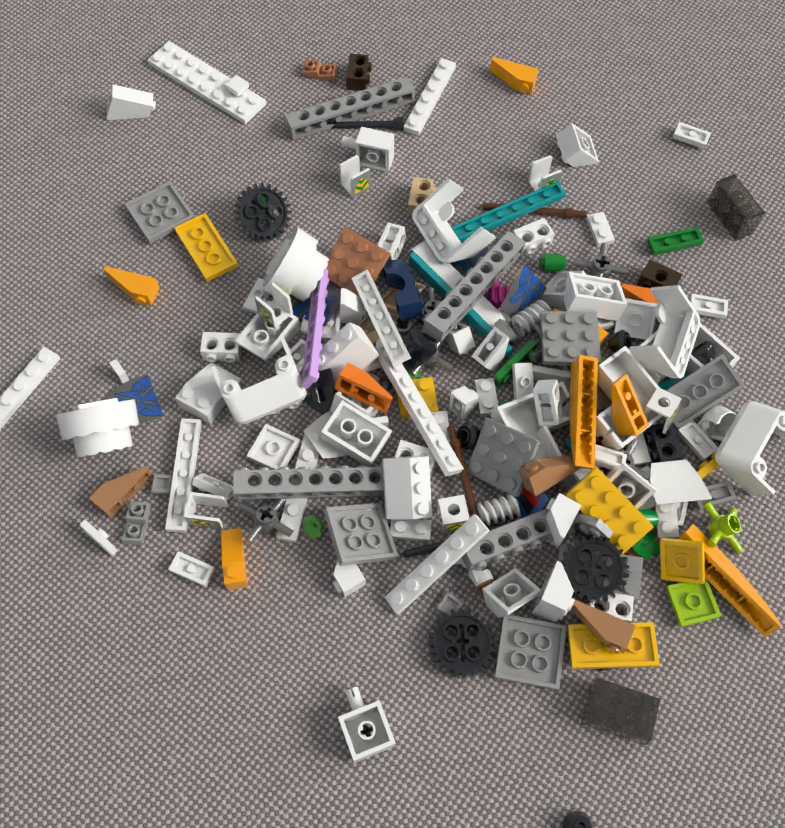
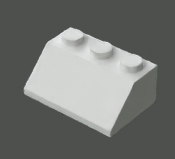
[564,272,627,321]
[318,322,379,391]
[321,400,392,467]
[382,456,432,519]
[531,561,575,623]

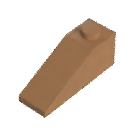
[518,455,581,496]
[89,466,153,519]
[571,600,635,654]

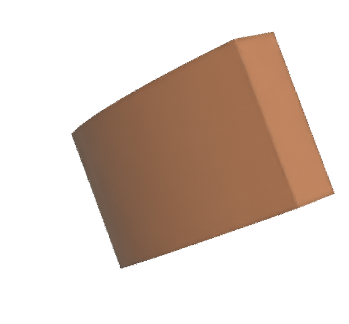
[302,60,339,81]

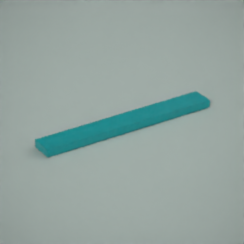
[451,181,566,243]
[409,252,512,360]

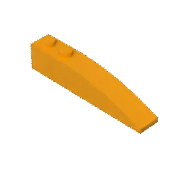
[570,355,598,470]
[677,524,781,638]

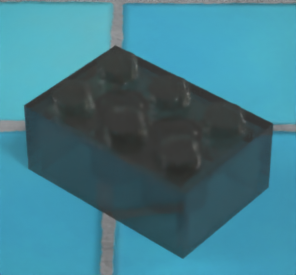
[707,174,765,241]
[581,677,660,746]

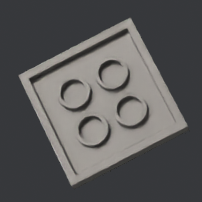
[125,181,195,244]
[540,311,601,365]
[467,418,541,497]
[324,503,398,566]
[494,615,567,691]

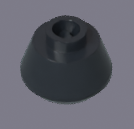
[608,330,631,353]
[691,341,715,365]
[457,423,481,449]
[563,811,594,828]

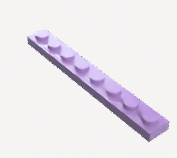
[301,269,329,389]

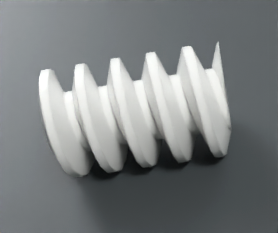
[511,300,552,337]
[476,494,521,526]

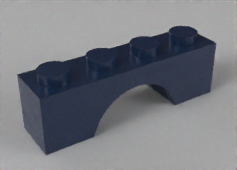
[383,258,425,321]

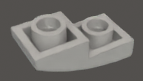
[121,501,151,545]

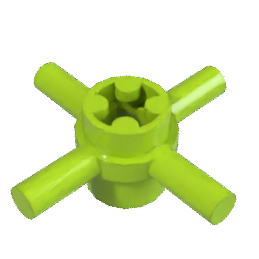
[702,500,743,554]

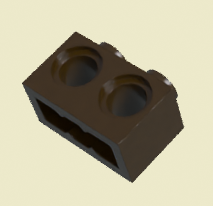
[346,54,372,91]

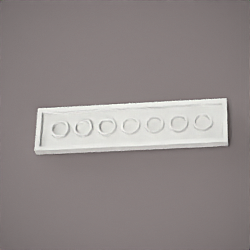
[147,41,266,124]

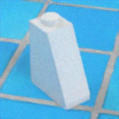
[106,85,156,120]

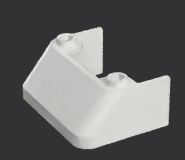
[412,178,496,264]
[629,285,700,378]
[211,337,307,425]
[715,401,785,495]

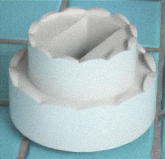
[261,227,329,302]
[56,398,139,458]

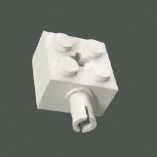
[342,127,394,172]
[338,687,396,763]

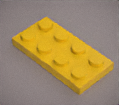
[174,213,239,282]
[566,466,654,554]
[567,622,660,669]

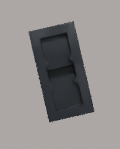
[644,422,684,463]

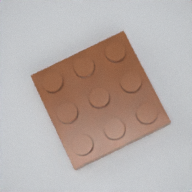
[326,227,391,297]

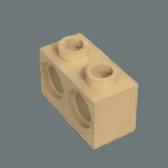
[408,177,436,216]

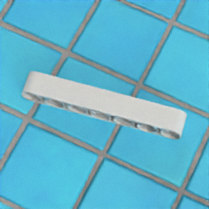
[409,240,505,328]

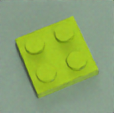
[665,578,721,628]

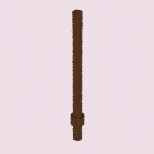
[482,202,587,219]
[447,426,480,518]

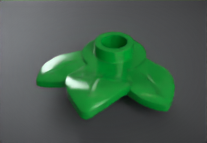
[632,530,660,559]

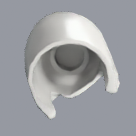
[698,405,737,442]

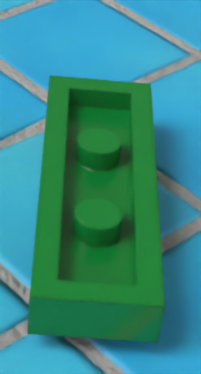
[647,227,704,256]
[494,339,537,387]

